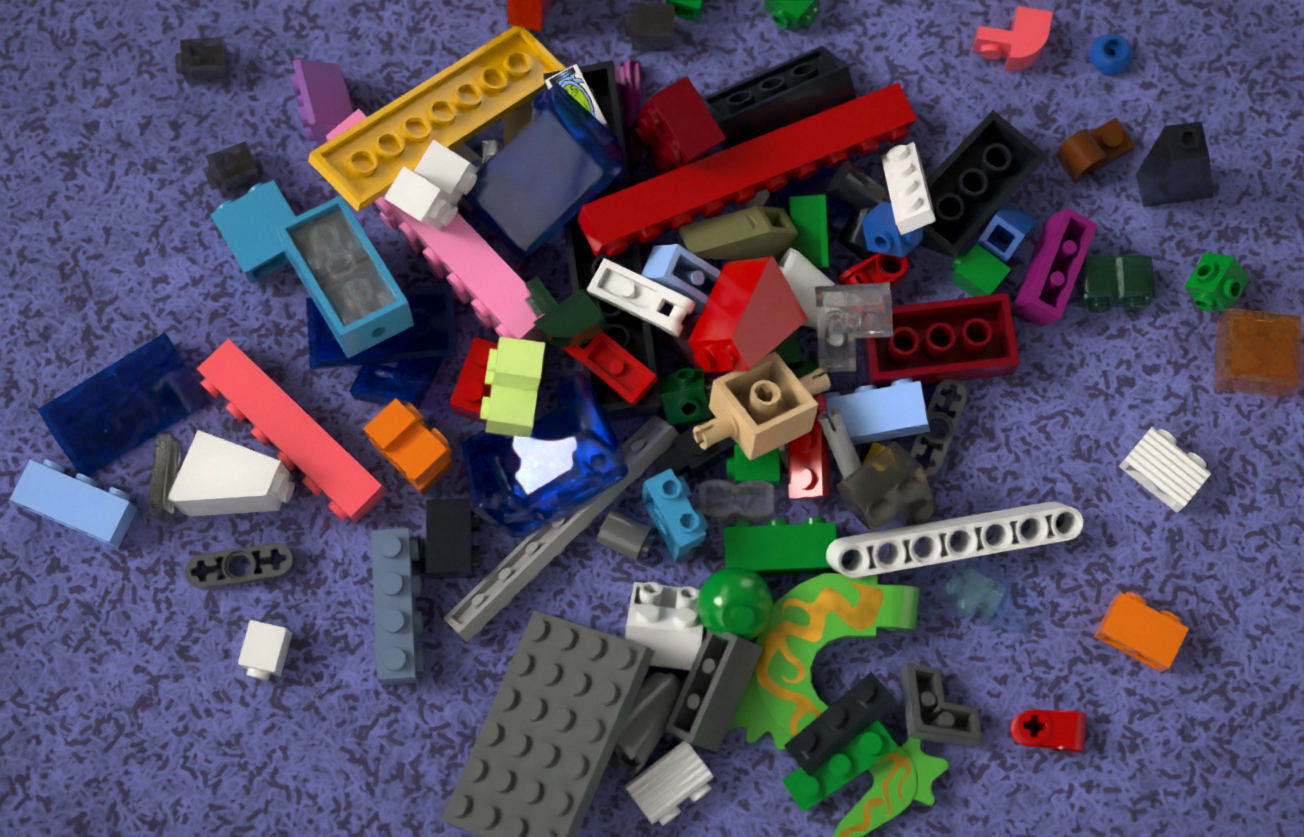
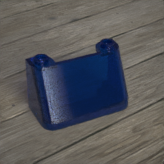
[462,82,623,259]
[461,370,629,538]

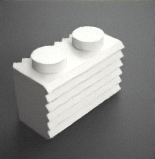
[1119,427,1211,513]
[624,740,713,826]

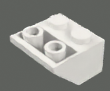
[625,582,703,670]

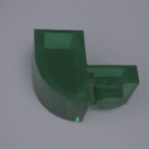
[524,276,607,348]

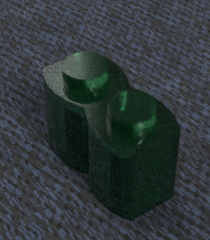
[1076,255,1156,313]

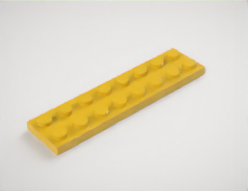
[308,26,567,212]

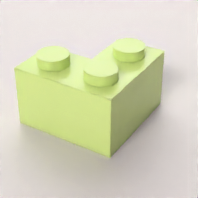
[480,337,545,438]

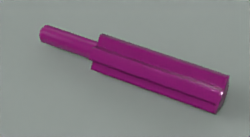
[620,60,644,164]

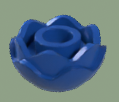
[1089,34,1133,76]

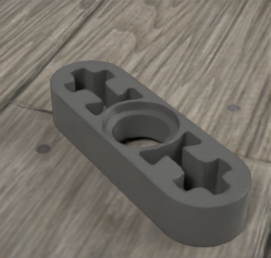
[907,379,967,480]
[185,543,295,590]

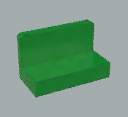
[789,194,829,268]

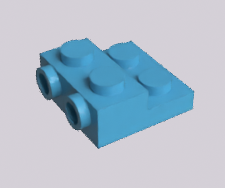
[641,468,708,563]

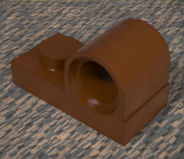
[1055,117,1136,184]

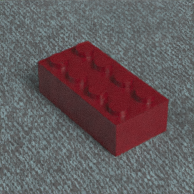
[859,293,1020,389]

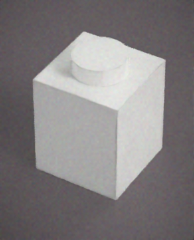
[238,620,293,681]

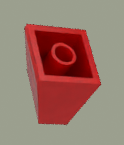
[688,256,808,372]

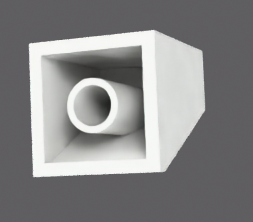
[167,430,295,516]

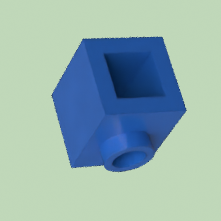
[861,202,923,258]
[977,202,1037,263]

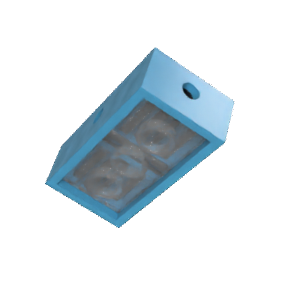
[276,195,414,358]

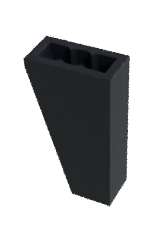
[1136,121,1214,207]

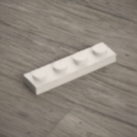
[881,142,936,235]

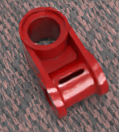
[837,253,908,310]
[1010,709,1086,753]

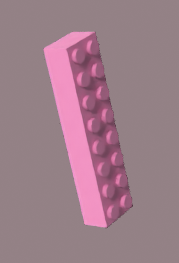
[326,109,555,343]

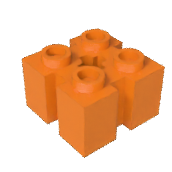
[363,398,454,496]

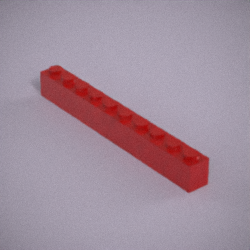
[577,83,917,257]

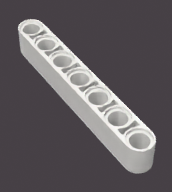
[826,502,1083,578]

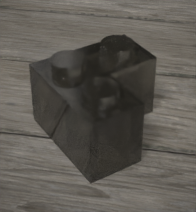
[836,441,939,533]

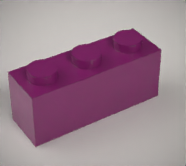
[1011,208,1097,327]

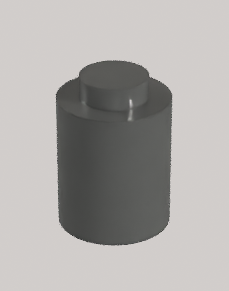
[596,509,656,561]

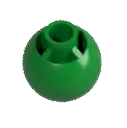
[697,567,773,642]

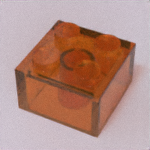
[1214,308,1301,397]

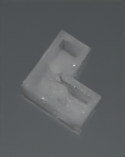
[815,283,893,373]

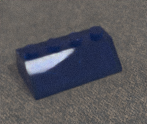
[306,285,459,370]
[37,332,211,477]

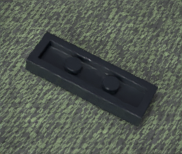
[784,672,897,776]

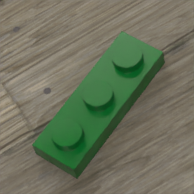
[781,718,898,812]

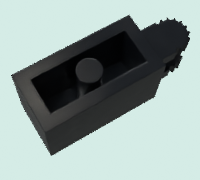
[655,414,737,479]

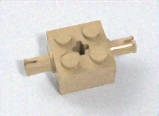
[693,352,830,461]

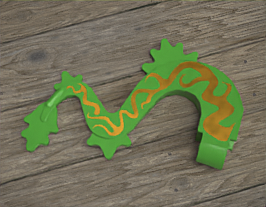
[729,573,949,837]

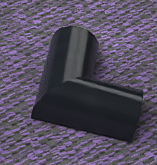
[826,161,891,260]

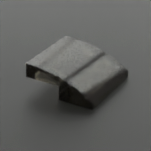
[148,434,183,523]

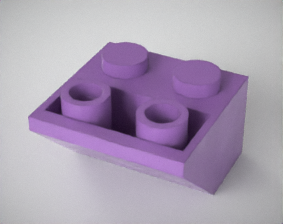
[290,59,354,147]

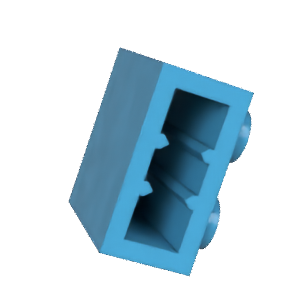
[210,180,295,284]

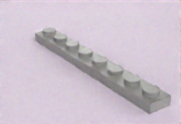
[443,415,679,642]

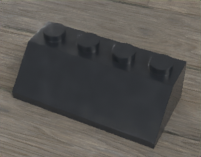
[701,46,857,151]
[919,110,1048,258]

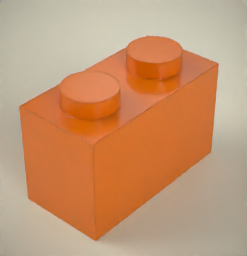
[1094,592,1189,673]

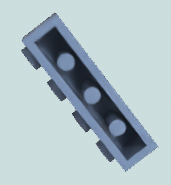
[371,528,425,685]

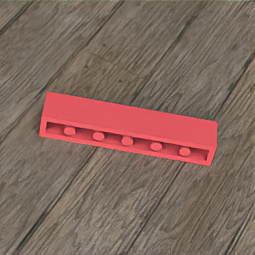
[197,338,386,524]

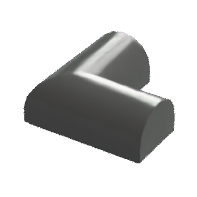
[900,663,982,748]

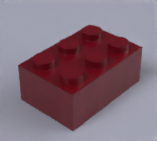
[632,76,726,176]

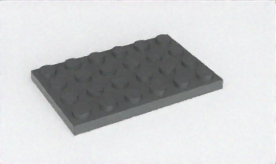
[441,610,655,837]

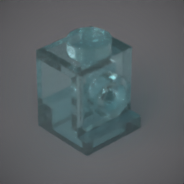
[944,567,1007,626]

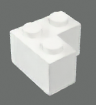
[384,140,479,230]

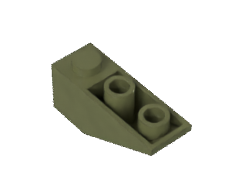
[678,206,798,263]

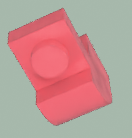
[972,6,1052,71]

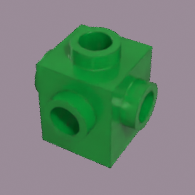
[1184,252,1250,313]

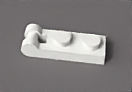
[587,258,696,337]

